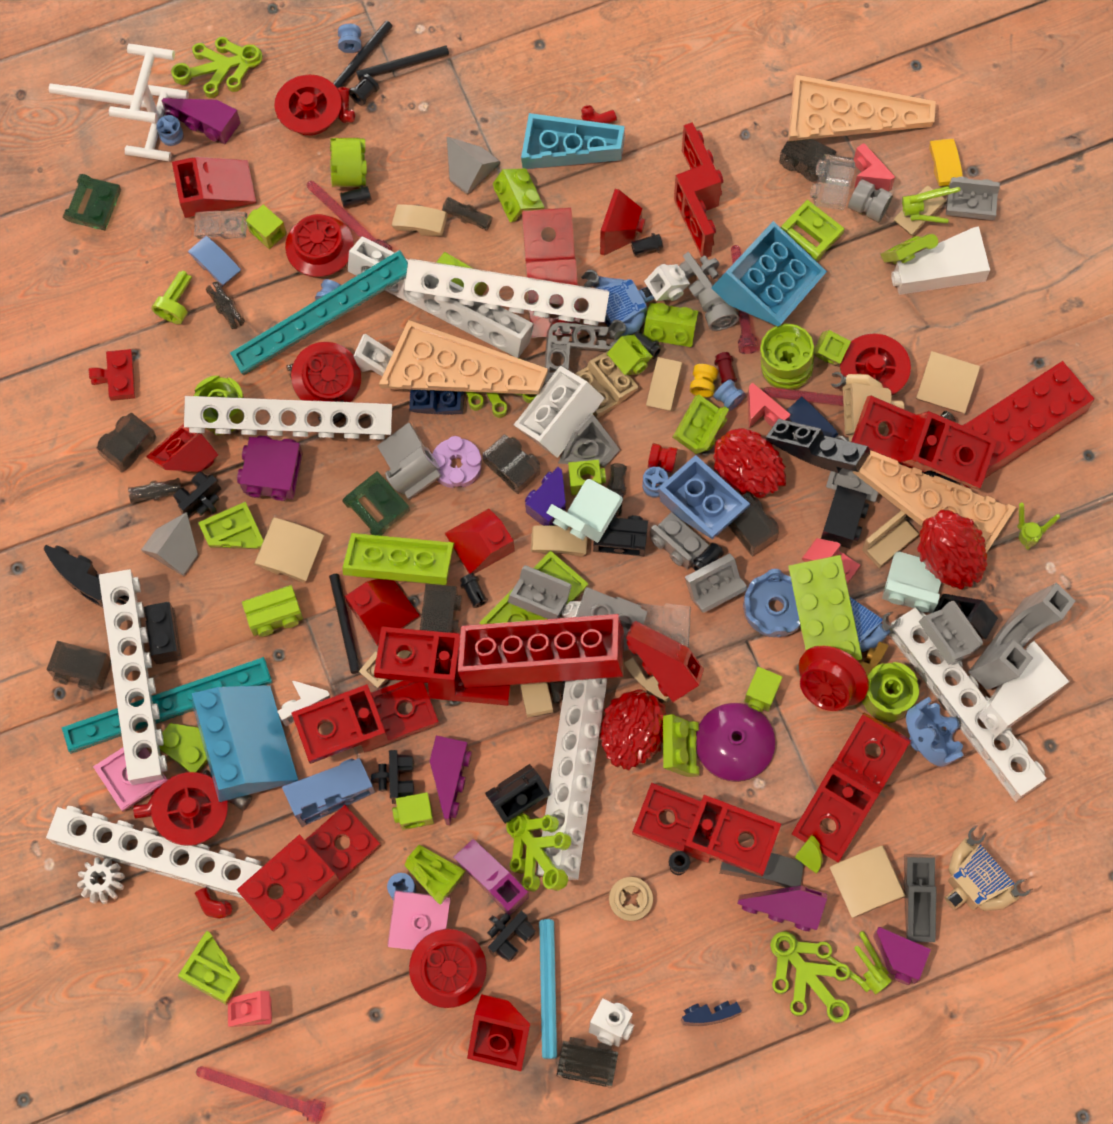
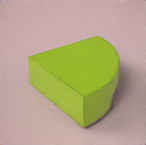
[795,835,823,874]

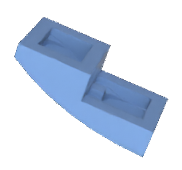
[188,236,241,287]

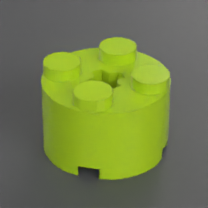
[330,138,367,187]
[194,376,244,435]
[862,662,919,723]

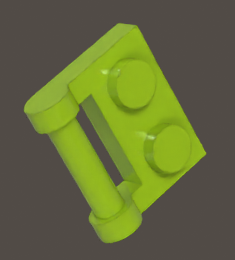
[780,199,845,262]
[880,234,938,264]
[663,714,700,777]

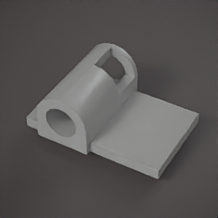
[377,423,442,499]
[576,587,648,651]

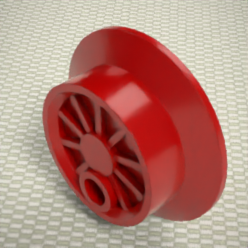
[274,74,342,136]
[285,214,354,277]
[840,333,911,396]
[291,342,361,402]
[799,645,869,711]
[151,772,228,846]
[409,929,487,1008]

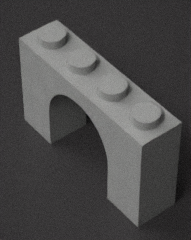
[968,583,1076,690]

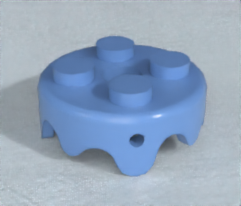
[743,569,801,638]
[906,697,964,767]

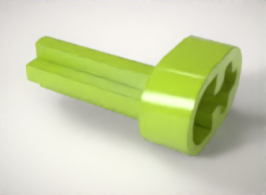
[151,270,192,324]

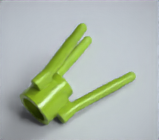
[902,186,961,223]
[1017,503,1060,550]
[823,931,892,995]

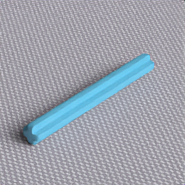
[539,919,557,1059]

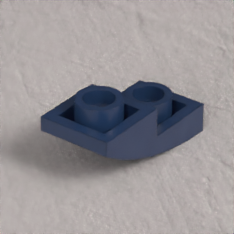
[409,389,464,415]
[786,396,839,438]
[681,1001,742,1026]

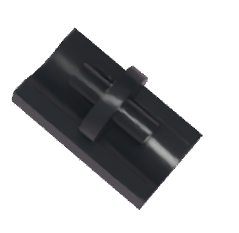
[173,471,221,519]
[371,750,414,804]
[487,910,536,962]

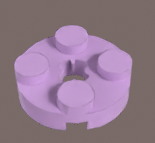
[432,436,482,488]

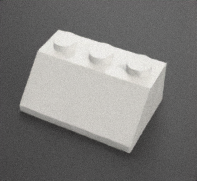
[514,366,605,458]

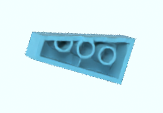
[521,113,625,169]

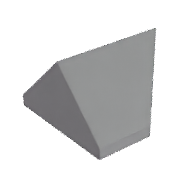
[447,137,500,195]
[558,414,620,467]
[141,512,199,576]

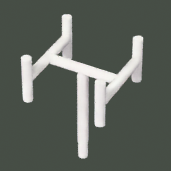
[49,44,189,162]

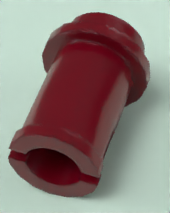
[714,352,737,384]

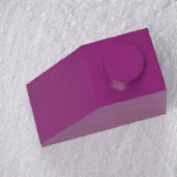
[873,927,931,985]

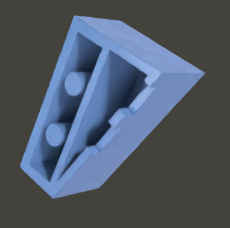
[282,758,375,827]

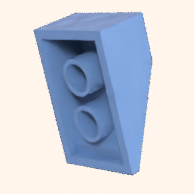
[658,455,750,539]

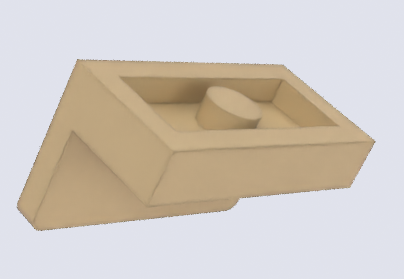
[862,511,919,569]

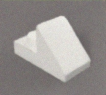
[354,334,393,376]
[277,681,331,727]

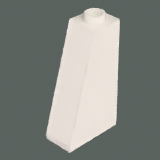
[891,227,990,295]
[978,641,1069,737]

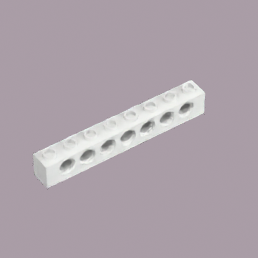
[348,236,533,358]
[404,259,609,326]
[184,396,392,439]
[99,569,168,785]
[888,607,1047,802]
[536,678,607,880]
[46,806,263,899]

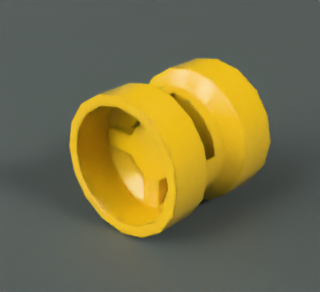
[689,364,718,398]

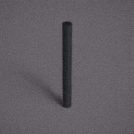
[333,21,393,88]
[356,45,449,80]
[329,574,361,674]

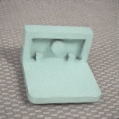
[547,479,623,543]
[882,552,941,613]

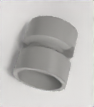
[848,179,893,223]
[698,286,740,331]

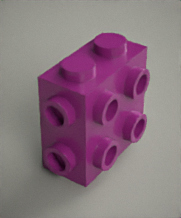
[237,435,303,501]

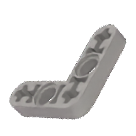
[543,322,619,387]

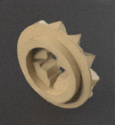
[609,877,653,921]

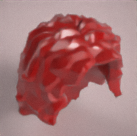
[713,428,786,494]
[917,509,988,590]
[599,689,666,770]

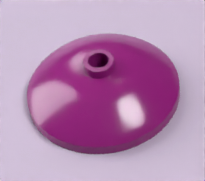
[696,703,775,782]

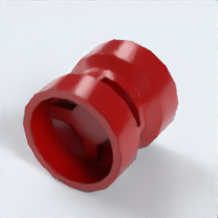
[648,443,678,473]

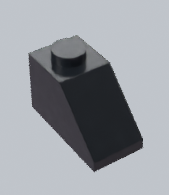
[933,593,998,640]

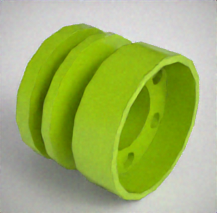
[760,324,814,390]

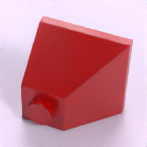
[600,189,646,255]
[146,424,219,472]
[445,509,515,574]
[345,579,420,646]
[467,994,530,1072]

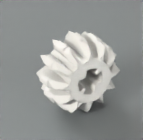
[77,857,125,904]

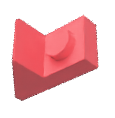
[853,143,895,191]
[747,383,791,428]
[802,538,860,585]
[228,991,272,1027]

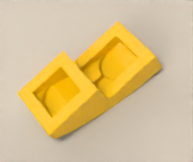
[929,138,963,186]

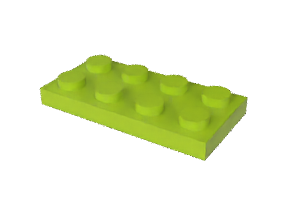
[342,533,454,585]
[479,550,589,625]
[788,555,863,660]

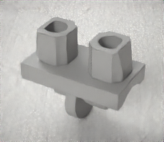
[679,251,720,299]

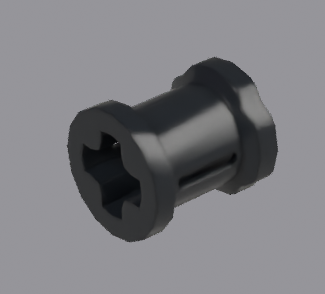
[349,74,380,106]

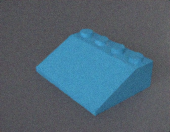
[711,221,827,327]
[192,685,298,802]

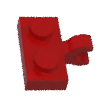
[89,349,135,401]

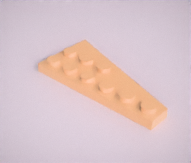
[788,75,936,141]
[379,320,548,395]
[853,450,1016,553]

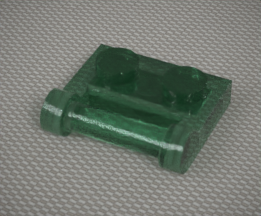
[63,174,121,231]
[342,471,410,536]

